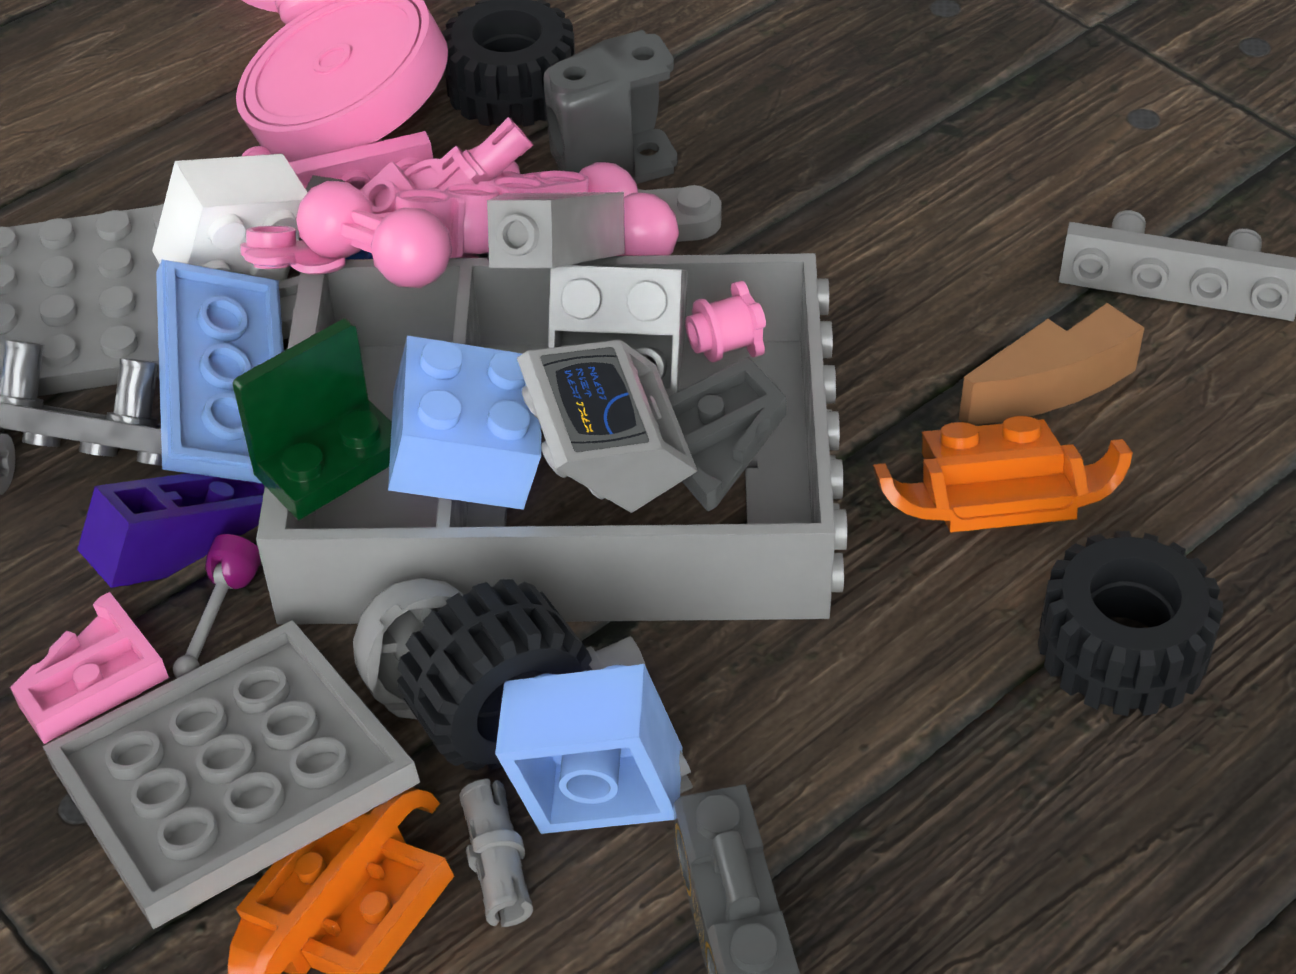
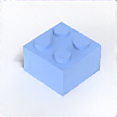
[388,335,541,510]
[495,664,683,834]

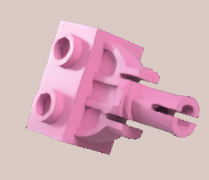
[360,117,533,258]

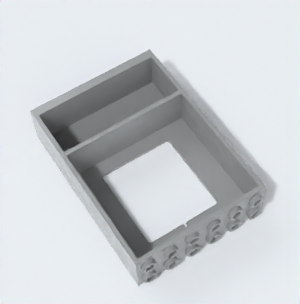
[256,253,847,625]

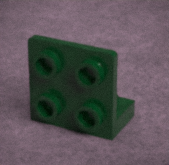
[232,318,392,521]

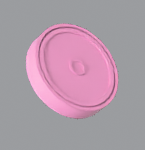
[236,0,448,162]

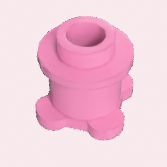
[685,281,766,363]

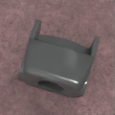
[543,30,678,184]

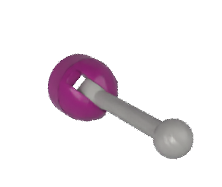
[173,534,261,678]

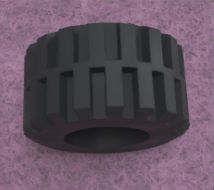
[442,0,575,127]
[1038,531,1223,716]
[397,579,592,770]

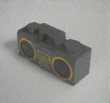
[674,784,800,974]

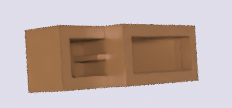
[959,303,1144,425]

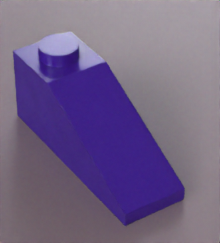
[77,473,265,588]

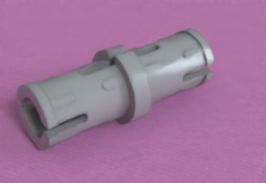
[459,779,533,927]

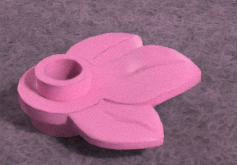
[240,226,345,275]

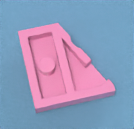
[10,592,169,744]

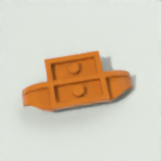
[873,416,1133,533]
[228,787,454,974]

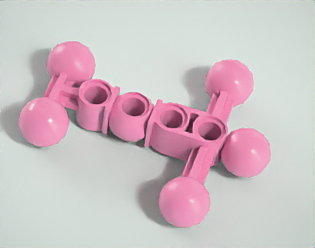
[296,146,679,288]

